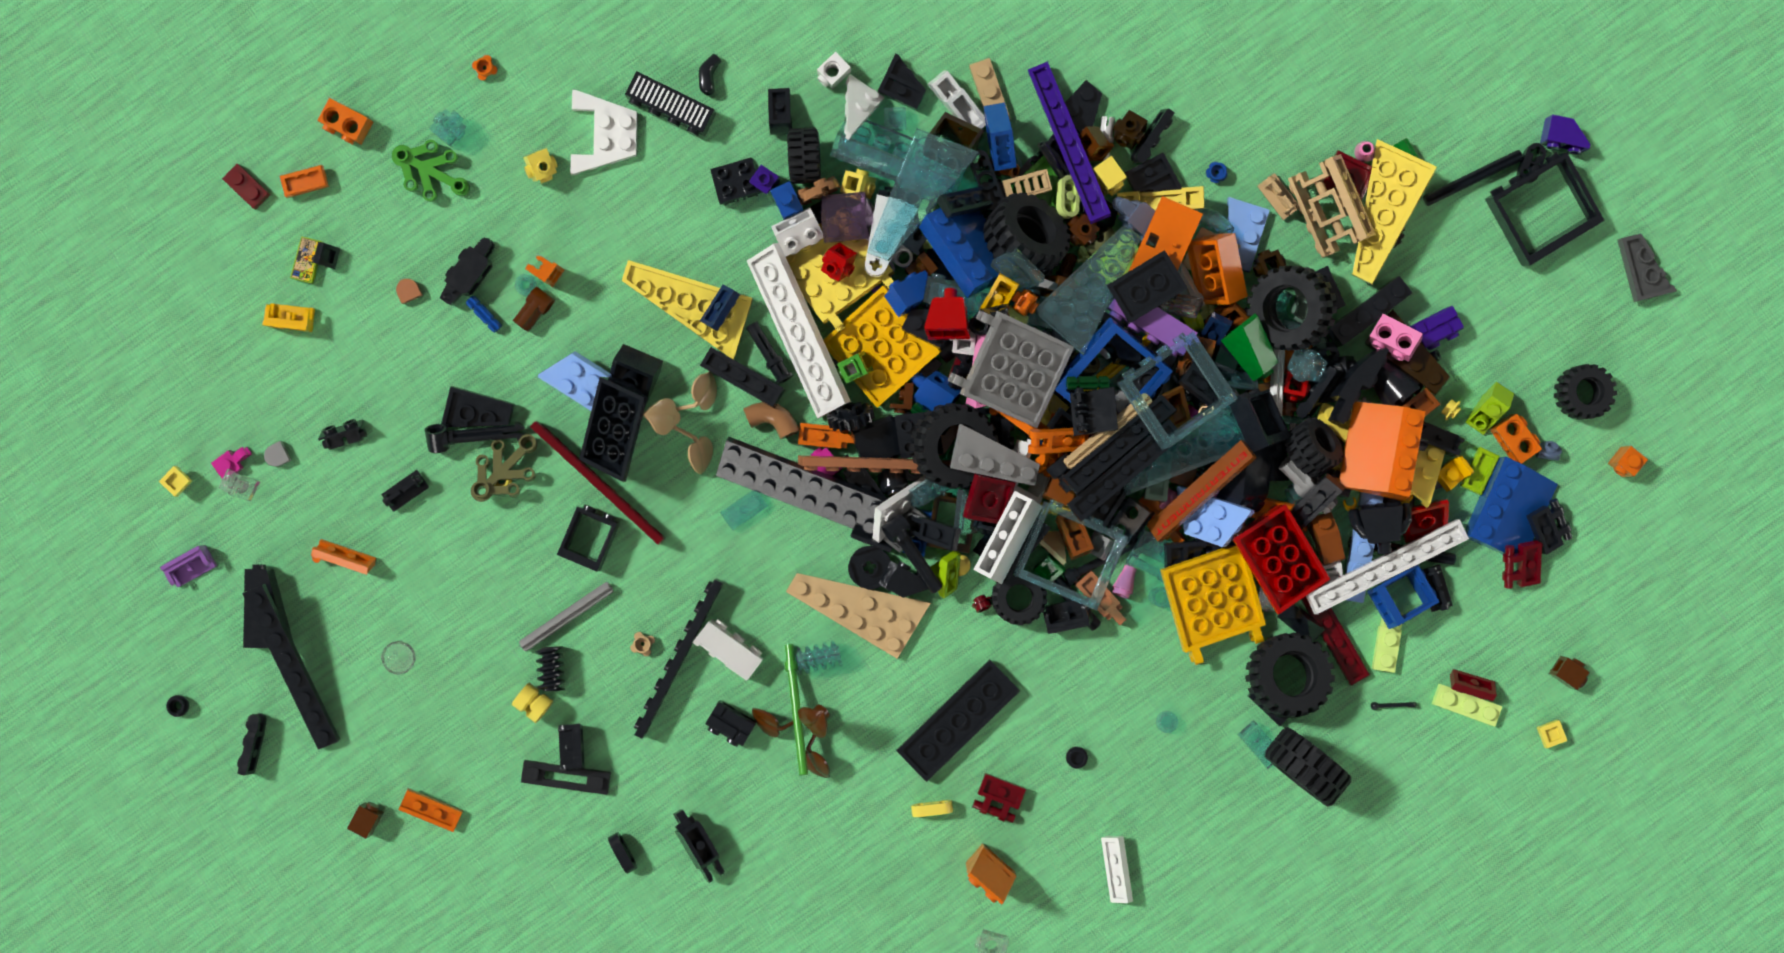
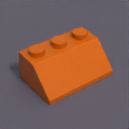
[1187,233,1248,305]

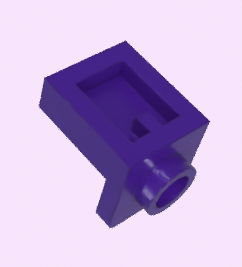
[749,164,780,194]

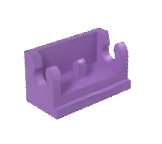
[160,545,217,587]

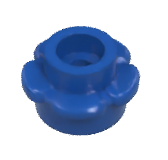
[1206,162,1227,183]

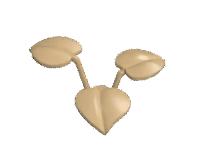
[643,372,717,474]

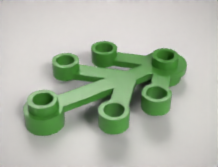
[392,140,470,202]

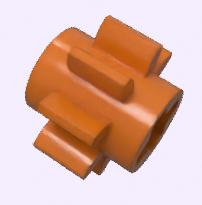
[1011,288,1040,316]

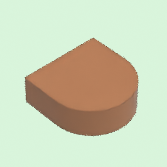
[396,279,423,304]

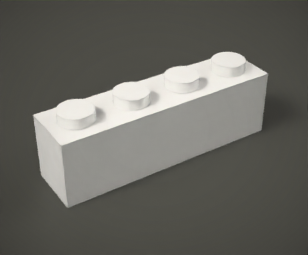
[973,491,1043,584]

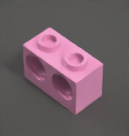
[1370,314,1423,362]

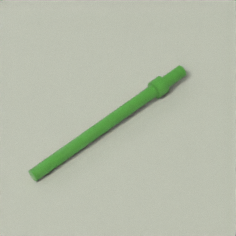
[785,644,808,776]

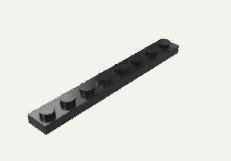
[634,578,724,739]
[242,583,340,750]

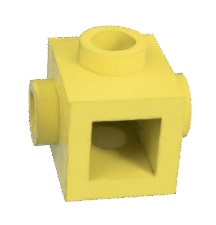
[523,148,558,184]
[840,169,876,202]

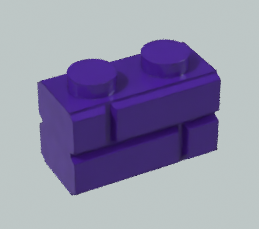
[1409,306,1464,351]

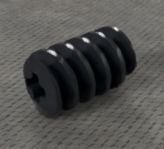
[535,646,565,691]

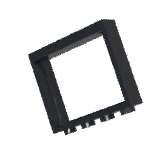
[1485,152,1605,266]

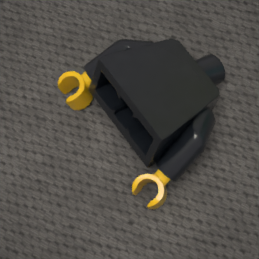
[1343,494,1413,554]

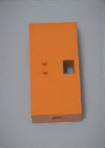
[1128,196,1203,272]

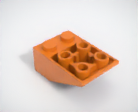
[966,843,1016,905]

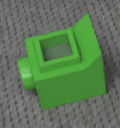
[837,351,873,384]

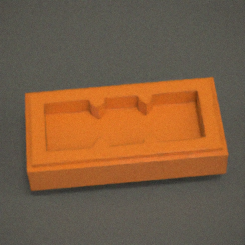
[280,165,329,198]

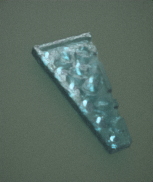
[867,128,979,261]
[1035,224,1141,356]

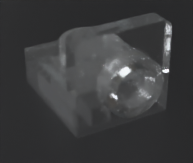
[219,469,260,501]

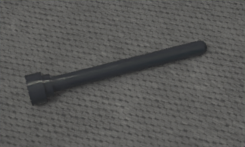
[1063,531,1155,586]

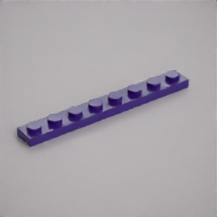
[1028,61,1111,224]

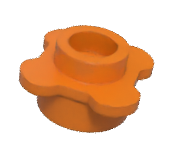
[472,55,498,81]

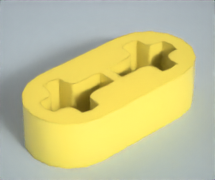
[911,800,953,817]

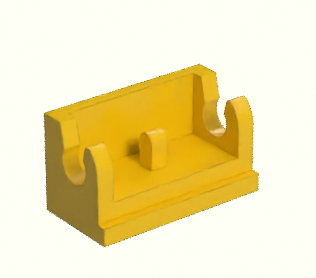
[262,303,315,332]

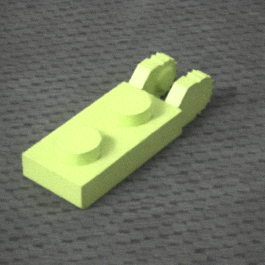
[1372,612,1403,673]

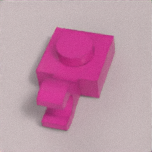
[211,447,252,481]

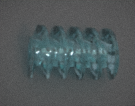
[796,640,843,675]

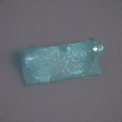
[909,479,950,507]

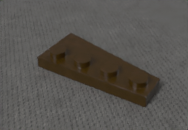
[1365,309,1450,396]

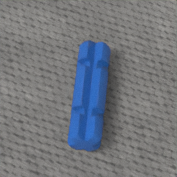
[466,296,502,333]

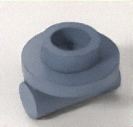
[1536,441,1562,461]

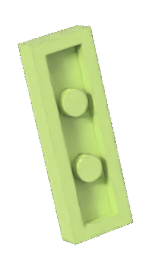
[1432,684,1502,727]

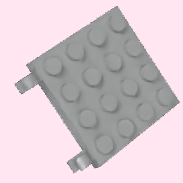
[947,310,1074,428]

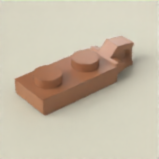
[1075,570,1127,625]

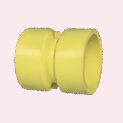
[511,682,553,724]

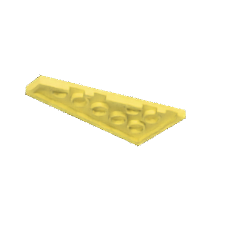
[1352,139,1437,285]
[1316,403,1445,508]

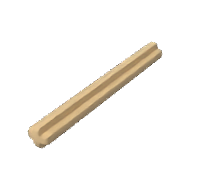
[1063,393,1152,469]

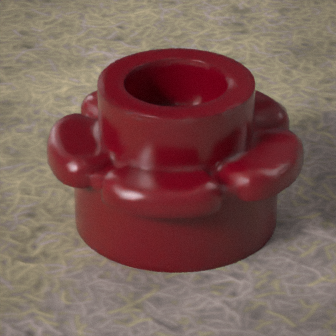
[972,594,992,613]

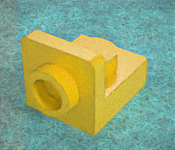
[1437,455,1474,492]

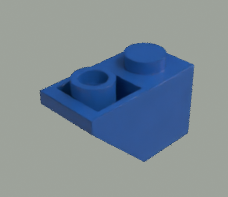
[884,270,928,318]

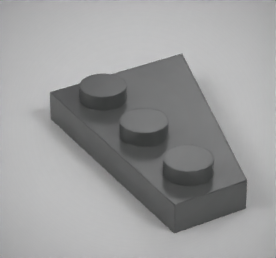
[1617,233,1677,302]

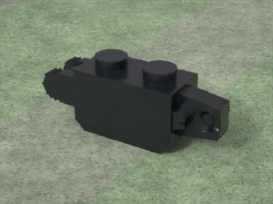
[440,237,495,306]
[673,809,725,883]

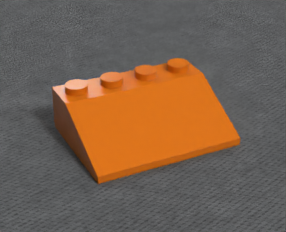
[1339,402,1426,501]

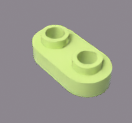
[1056,175,1080,219]

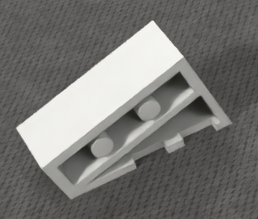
[692,619,764,681]

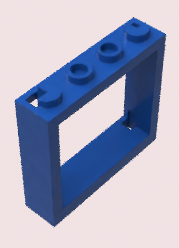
[1055,317,1173,410]

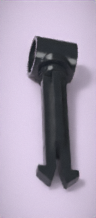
[425,422,526,453]

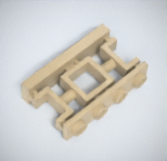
[1288,154,1376,258]

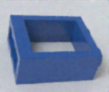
[983,102,1016,171]
[1367,564,1439,629]

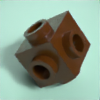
[1067,214,1100,247]

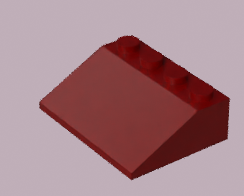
[1232,504,1330,614]

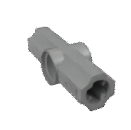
[1279,456,1338,514]

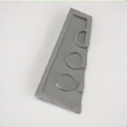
[950,424,1040,486]

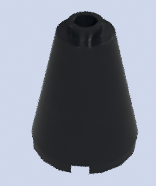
[1373,360,1424,406]

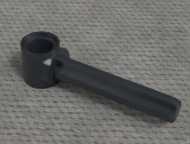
[881,514,942,593]

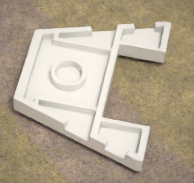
[570,90,638,175]

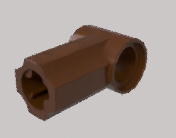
[512,286,555,332]

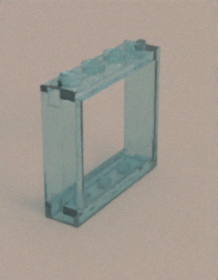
[1117,331,1238,450]
[1013,499,1128,610]

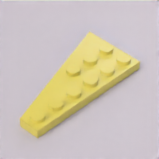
[622,260,753,360]

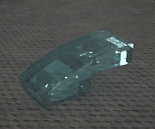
[1237,720,1273,769]

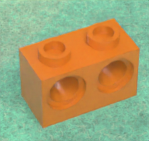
[317,98,373,145]
[1489,414,1542,464]

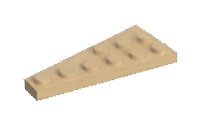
[786,573,931,659]

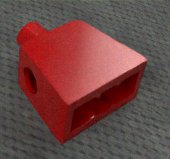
[924,288,970,340]

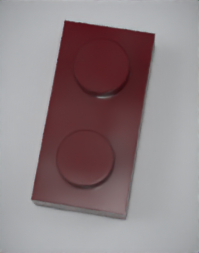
[222,163,271,210]
[1450,669,1497,701]

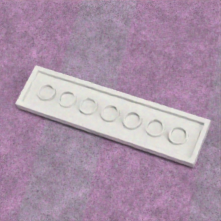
[747,243,851,418]

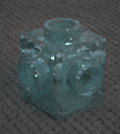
[429,109,466,147]
[1287,349,1327,382]

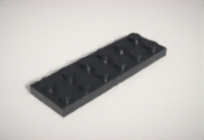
[896,659,1020,782]

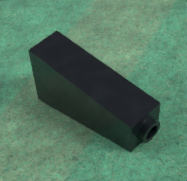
[243,564,293,648]

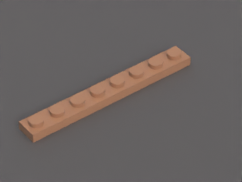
[798,455,951,474]

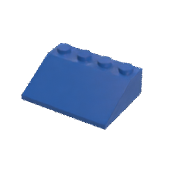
[919,208,1012,299]
[1465,457,1558,554]

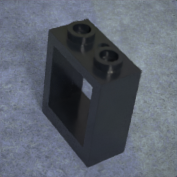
[1229,388,1291,453]
[557,504,620,572]

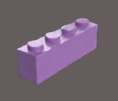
[1107,299,1197,357]

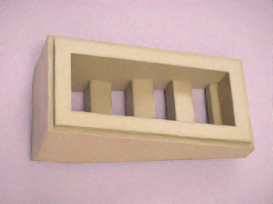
[1002,169,1052,197]

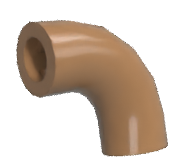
[743,402,800,439]

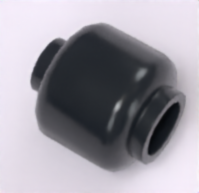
[878,468,908,497]

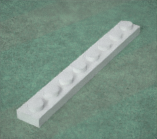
[1306,519,1469,614]

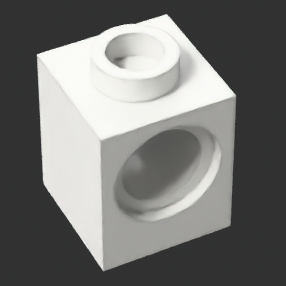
[817,52,851,90]

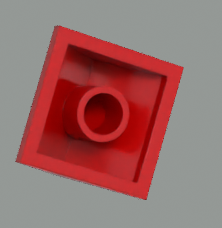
[1403,499,1449,543]

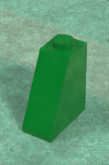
[1221,313,1279,381]

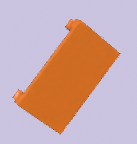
[525,256,564,288]

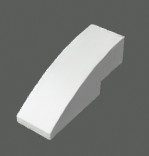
[927,70,986,129]

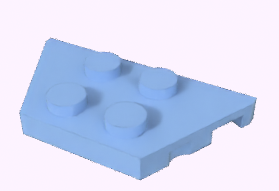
[538,351,612,411]
[1177,486,1255,547]

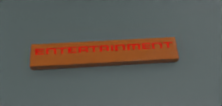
[1147,440,1257,542]

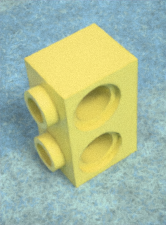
[1093,155,1127,197]

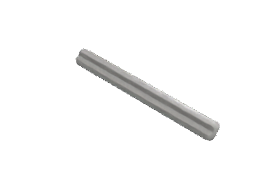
[519,582,613,651]

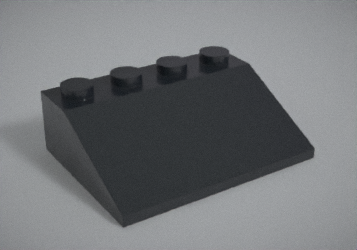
[579,377,647,482]

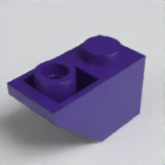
[1540,114,1591,155]

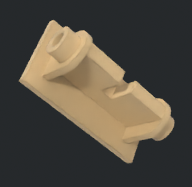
[1257,173,1298,220]

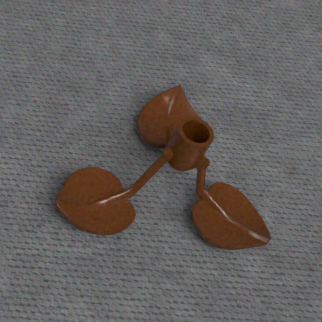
[751,704,830,778]

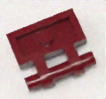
[1502,540,1542,589]
[972,773,1026,823]

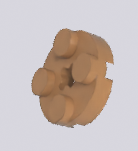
[796,176,840,206]

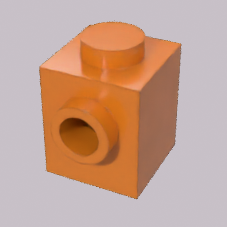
[1608,446,1648,477]

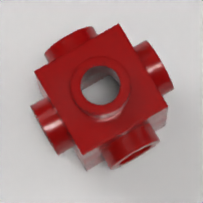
[821,242,857,282]
[1283,370,1311,403]

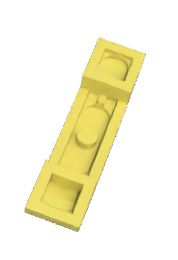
[1117,186,1205,215]

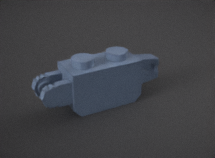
[1112,197,1158,246]

